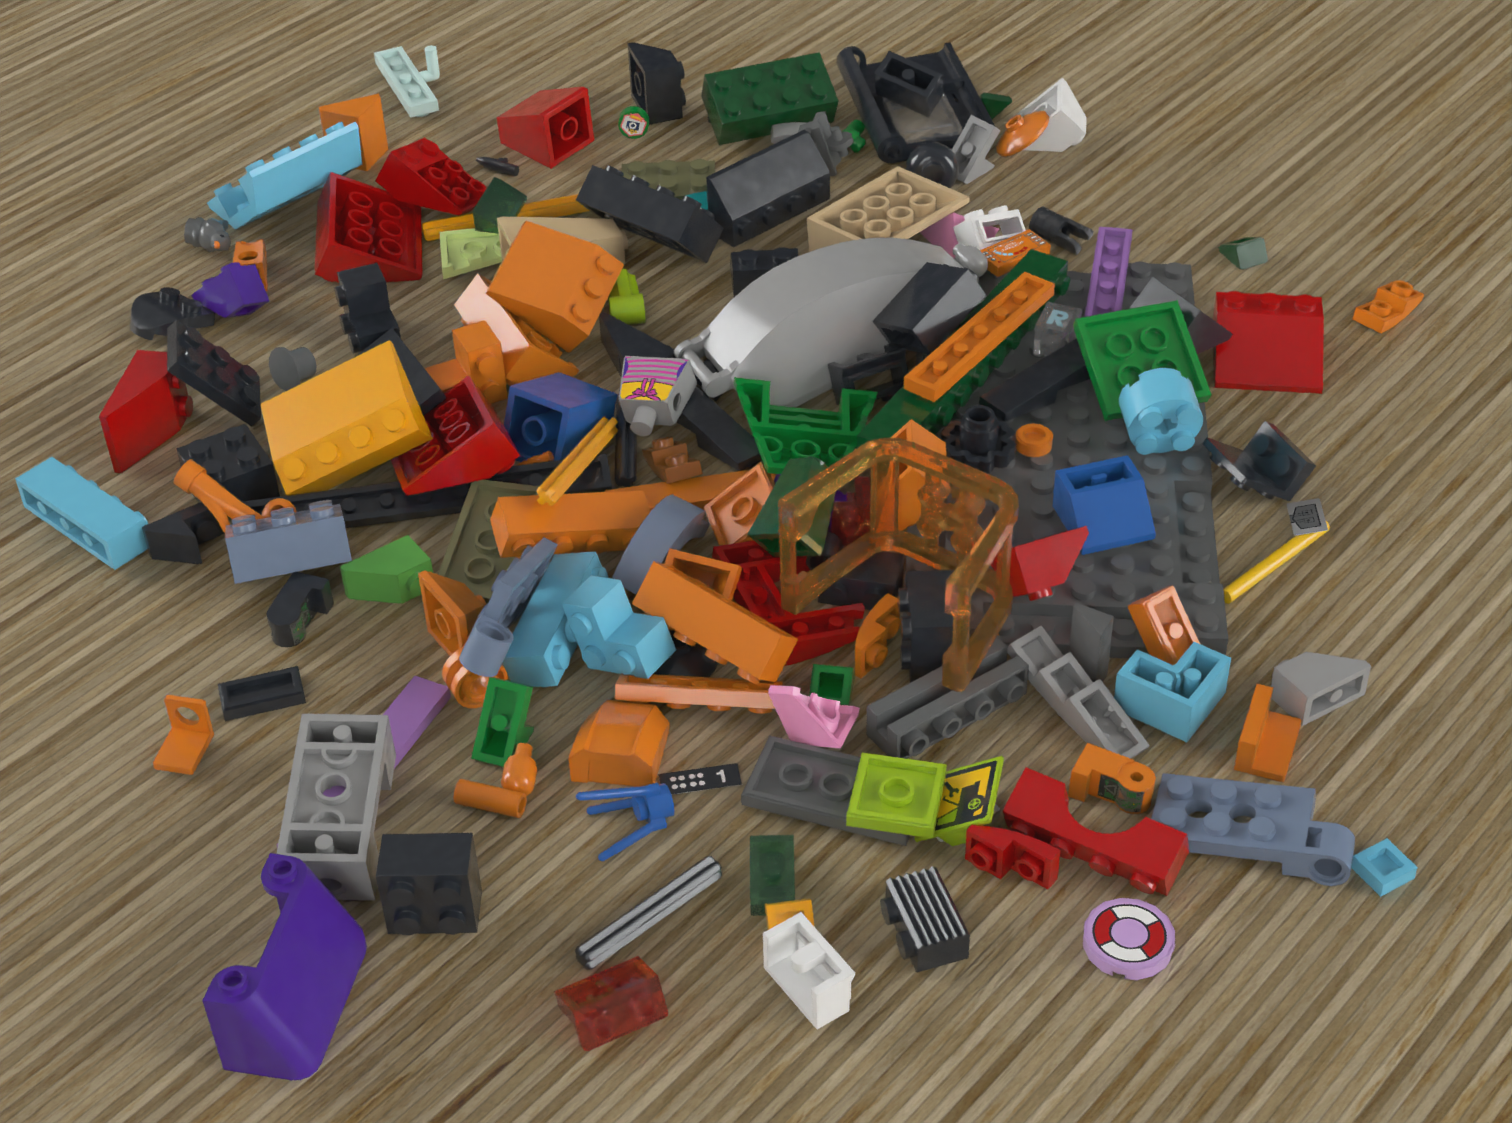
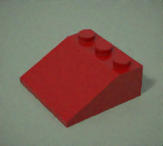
[1213,291,1324,394]

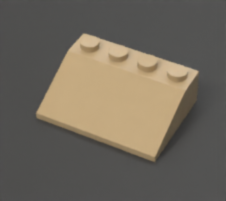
[807,166,969,252]

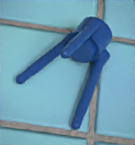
[576,782,675,861]

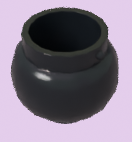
[906,142,959,188]

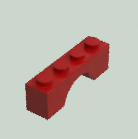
[1002,767,1189,896]

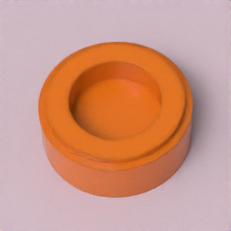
[1015,423,1053,457]

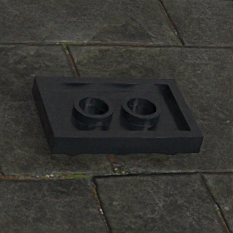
[167,320,261,427]

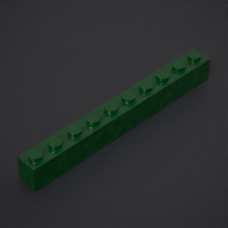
[857,249,1070,472]

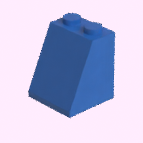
[504,372,618,462]

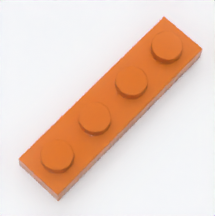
[615,673,783,714]

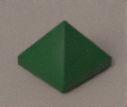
[979,92,1012,119]

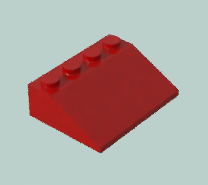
[315,172,423,283]
[391,375,520,496]

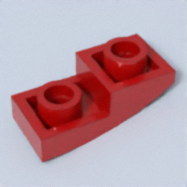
[965,825,1061,890]

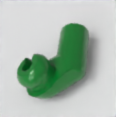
[842,119,866,153]

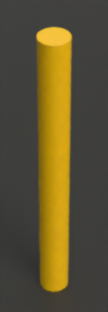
[1223,521,1330,604]

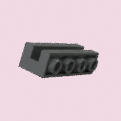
[866,637,1029,759]

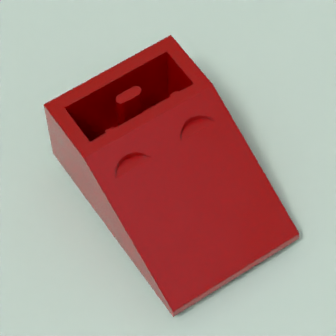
[375,137,495,216]

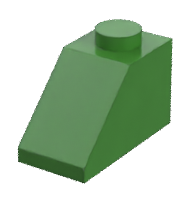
[340,535,433,604]

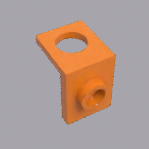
[153,695,214,775]

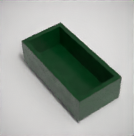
[701,52,839,145]

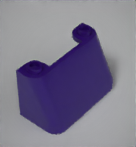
[202,853,367,1080]

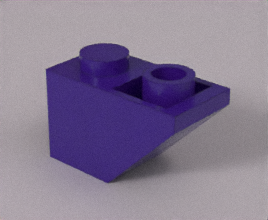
[191,262,269,318]

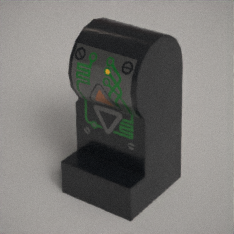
[266,572,334,648]

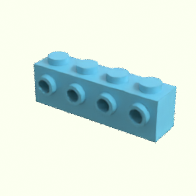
[15,457,148,570]
[503,551,608,687]

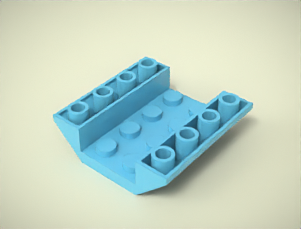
[207,121,362,229]

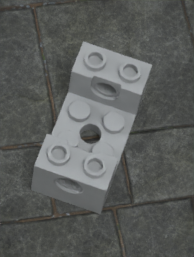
[276,714,396,900]

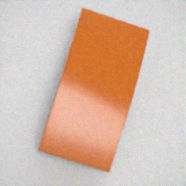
[1352,280,1424,333]
[855,593,901,679]

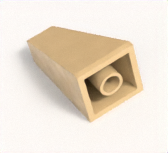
[497,216,628,264]

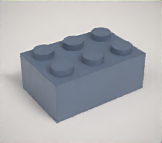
[225,500,352,584]

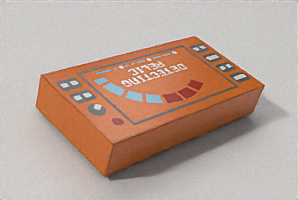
[980,229,1051,277]

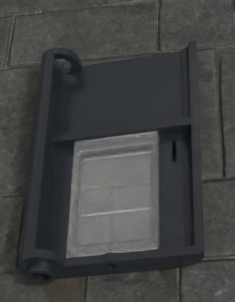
[836,42,995,163]

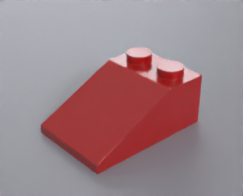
[99,350,193,473]

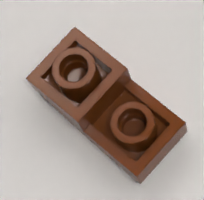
[642,436,703,483]

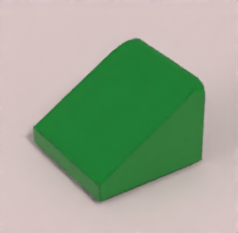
[809,664,855,706]

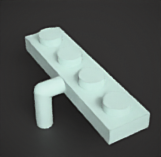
[374,45,440,118]

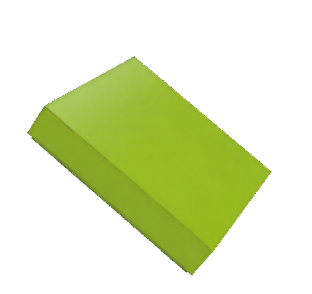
[846,752,947,839]

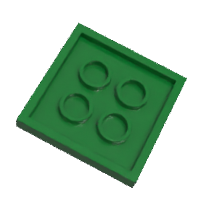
[1073,300,1212,421]

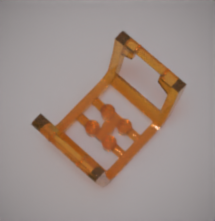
[778,438,1019,692]

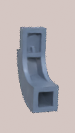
[612,494,710,594]

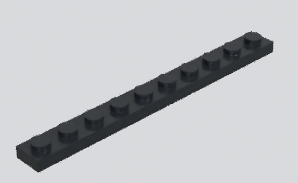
[243,454,612,528]

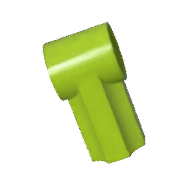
[608,269,646,325]

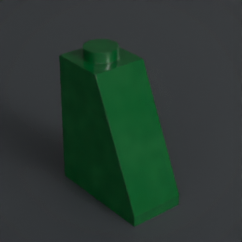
[747,456,838,557]

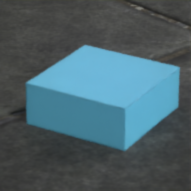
[1351,838,1418,897]

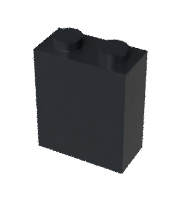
[873,262,986,355]

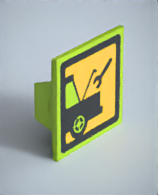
[914,756,1004,846]

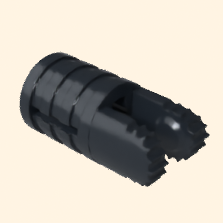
[1029,206,1094,255]

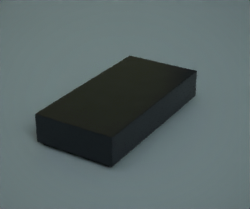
[218,666,306,721]

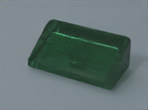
[473,177,527,234]

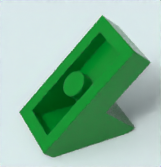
[471,677,534,767]

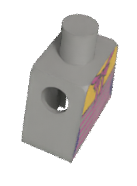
[619,356,697,436]

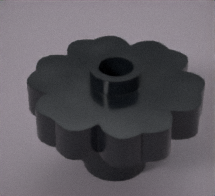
[941,405,1016,474]

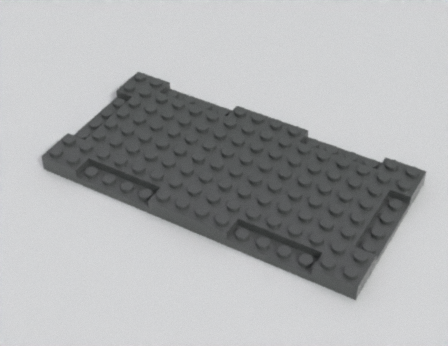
[902,258,1228,658]

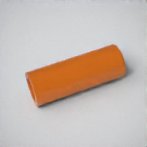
[453,779,527,818]

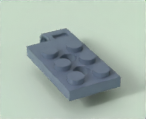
[459,537,558,677]
[1152,773,1355,886]

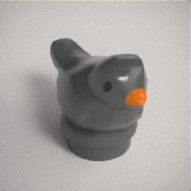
[184,217,231,252]

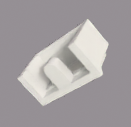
[953,205,1026,250]
[763,912,855,1029]

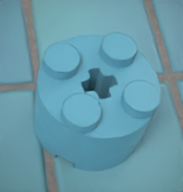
[1119,368,1203,455]

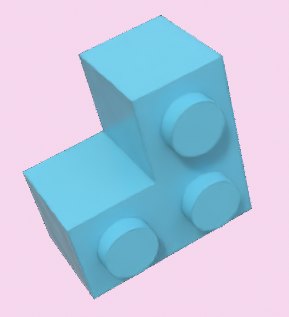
[561,576,676,679]
[1114,642,1231,742]

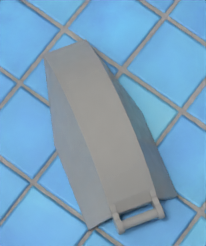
[674,238,963,407]

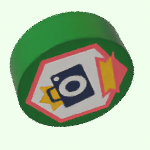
[618,106,649,139]

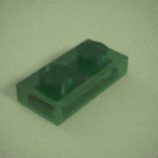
[750,835,795,916]

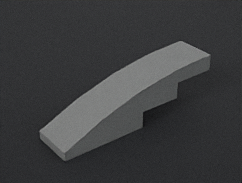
[1007,626,1150,759]

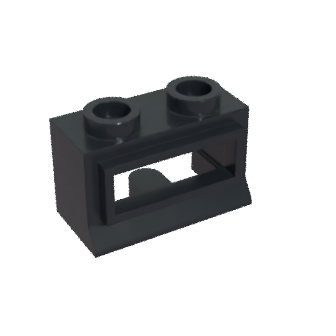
[827,344,909,405]

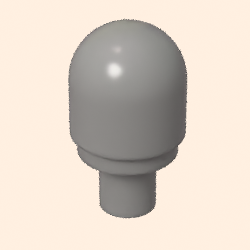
[953,243,988,277]

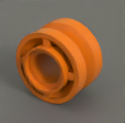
[442,646,508,708]

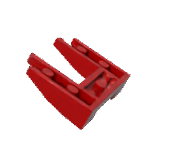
[711,540,865,666]

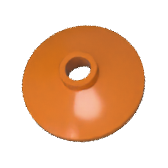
[996,111,1049,157]

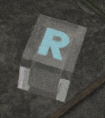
[1033,302,1082,357]

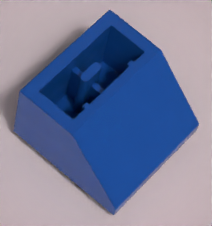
[1053,455,1156,555]

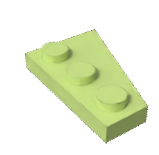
[440,226,502,279]

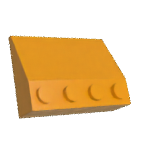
[261,340,433,495]

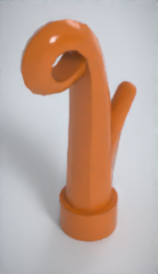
[173,459,297,532]

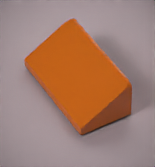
[1128,585,1200,665]

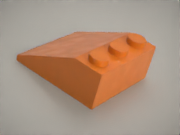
[485,221,624,353]

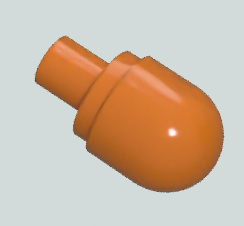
[501,743,537,796]

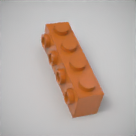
[490,490,651,558]
[632,561,798,684]

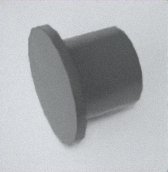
[269,347,317,391]

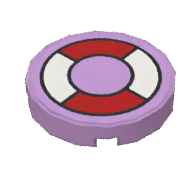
[1083,898,1175,980]

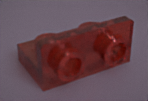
[831,476,872,549]
[554,956,668,1051]

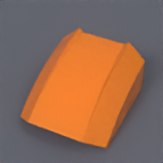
[568,700,670,787]

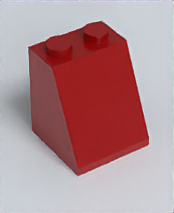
[496,87,595,169]

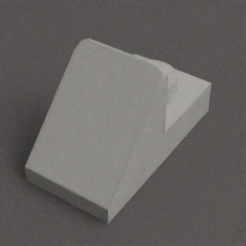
[952,115,1000,184]

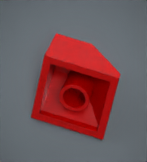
[987,526,1089,601]

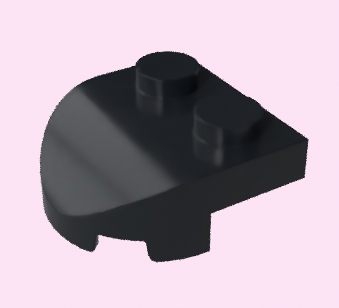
[130,287,215,340]

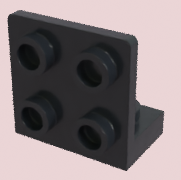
[1202,421,1316,501]

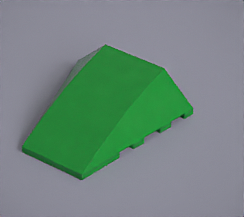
[734,377,878,480]

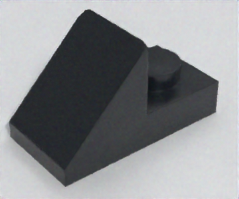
[142,502,225,564]

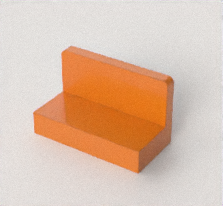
[1234,684,1302,782]

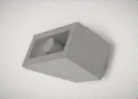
[1271,652,1371,726]

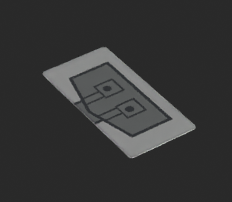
[1287,498,1328,536]

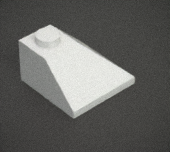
[1017,78,1086,152]

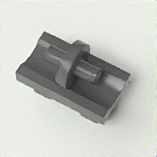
[798,111,853,177]

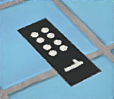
[658,763,742,795]

